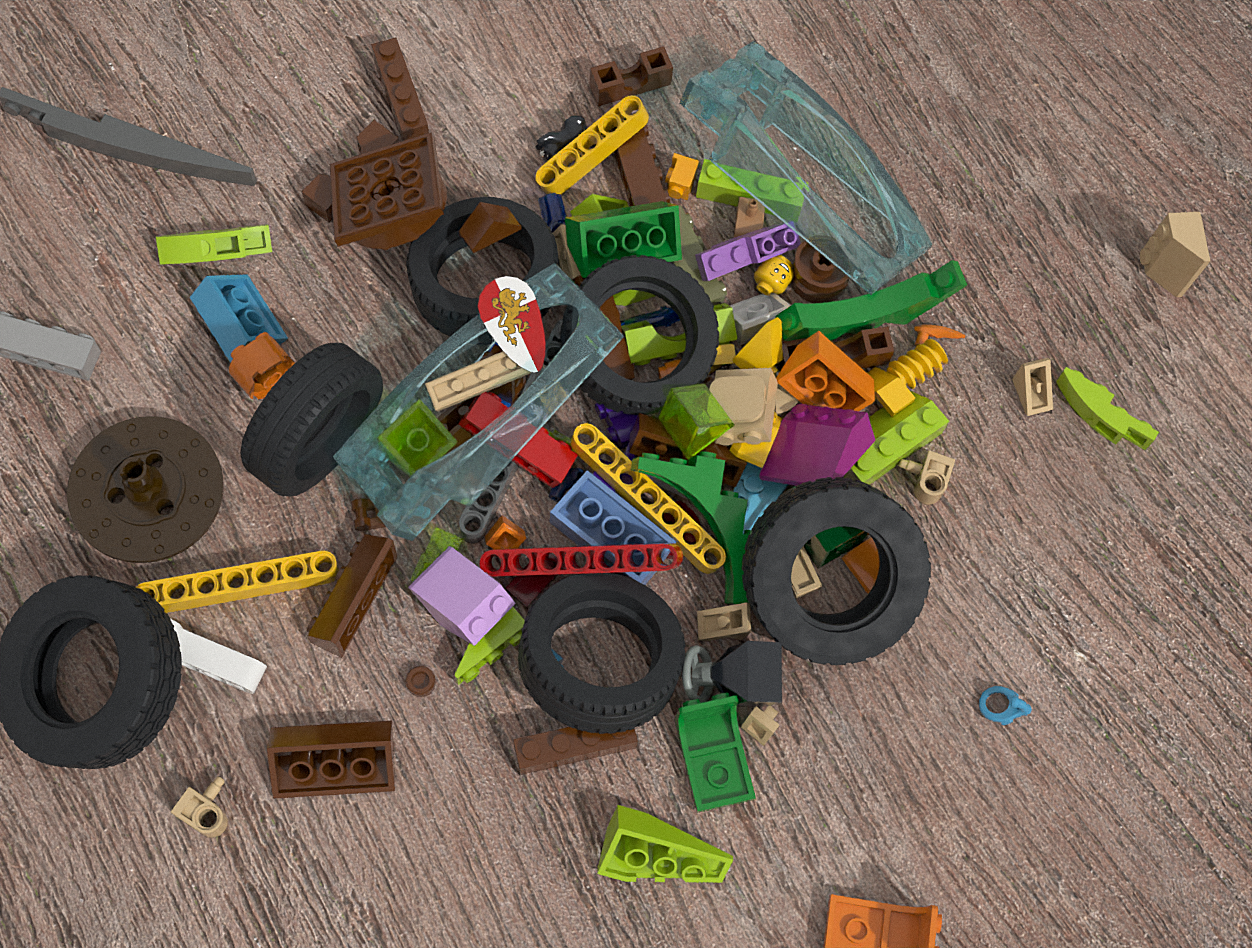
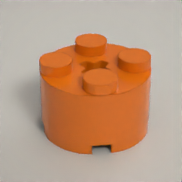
[229,332,295,400]

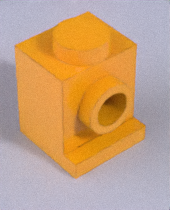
[665,153,699,200]

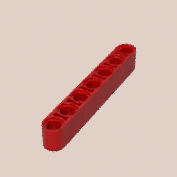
[479,543,683,576]

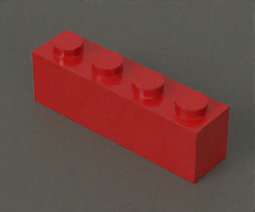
[458,392,578,488]

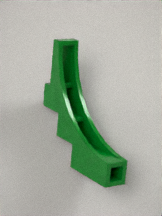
[631,451,752,605]

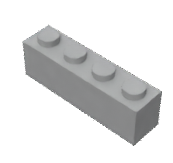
[0,311,101,381]

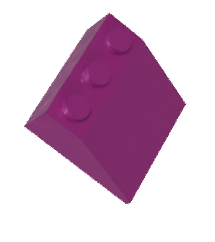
[759,404,876,486]

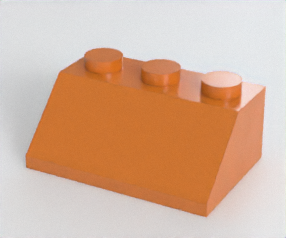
[776,331,875,411]

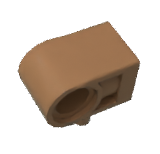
[733,197,766,238]

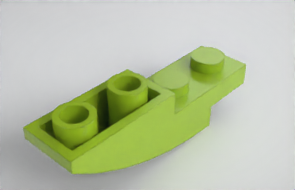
[155,224,272,264]
[1056,367,1159,450]

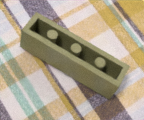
[672,205,727,305]

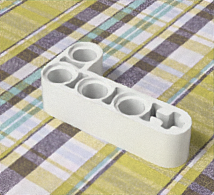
[171,619,267,694]

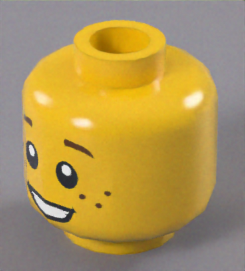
[754,255,794,296]

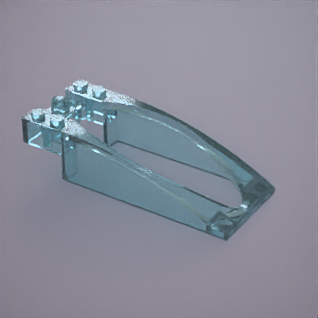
[679,41,932,295]
[333,263,624,541]

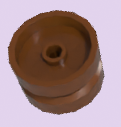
[790,234,854,304]

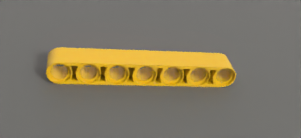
[571,423,726,574]
[136,551,339,613]

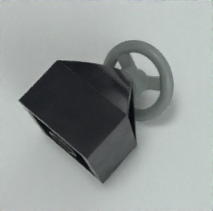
[682,641,782,708]

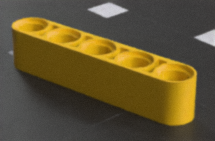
[535,95,649,197]

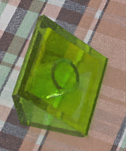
[659,384,735,460]
[376,399,458,481]

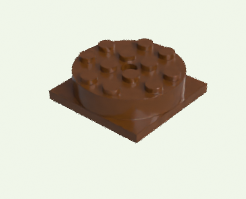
[329,132,447,250]

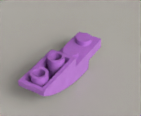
[695,220,801,281]

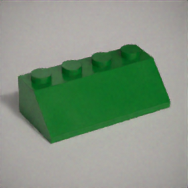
[565,201,682,278]

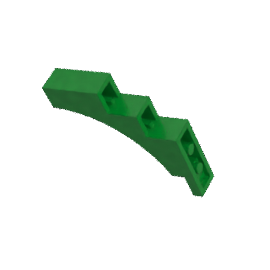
[775,260,968,342]

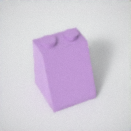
[408,546,516,646]

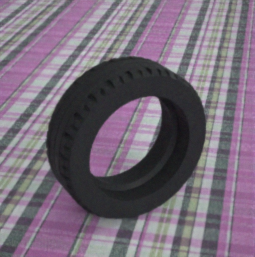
[406,197,561,343]
[560,255,719,415]
[240,343,383,497]
[518,573,685,734]

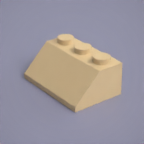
[1140,212,1210,297]

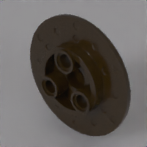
[67,416,224,563]

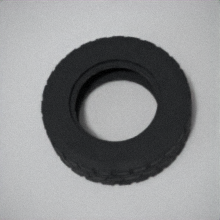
[742,477,931,665]
[0,575,182,769]

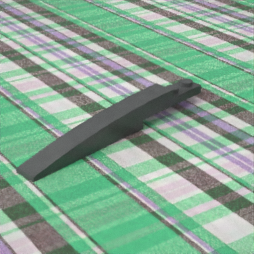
[0,87,257,186]

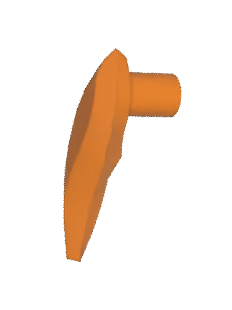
[914,324,965,346]

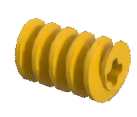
[886,339,948,389]

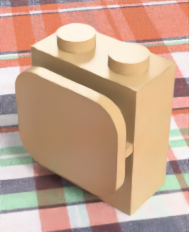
[706,368,778,445]

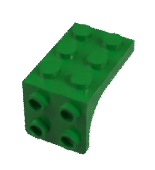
[674,693,756,813]

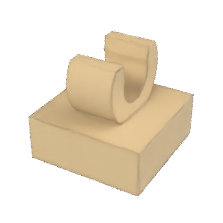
[741,706,779,746]

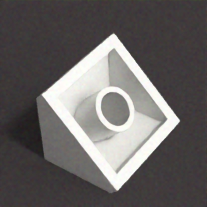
[730,293,791,346]

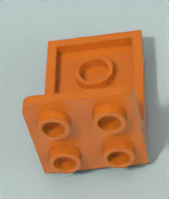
[823,894,942,948]

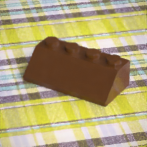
[307,534,398,658]
[267,720,395,799]

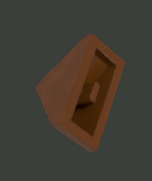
[459,202,521,253]

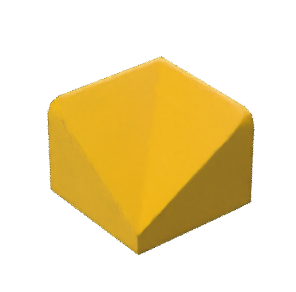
[708,344,736,375]

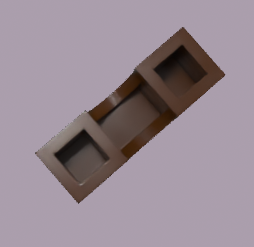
[589,46,673,107]

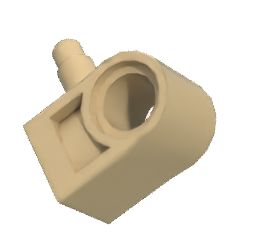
[899,451,955,505]
[171,776,228,838]

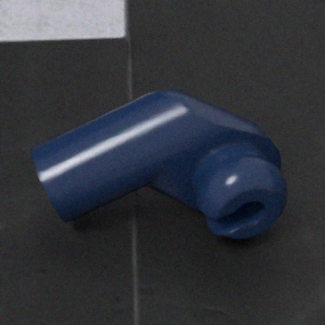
[548,468,585,502]

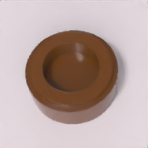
[405,666,436,697]

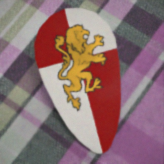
[478,276,546,373]

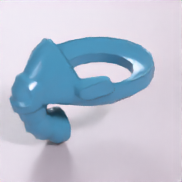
[979,686,1032,725]

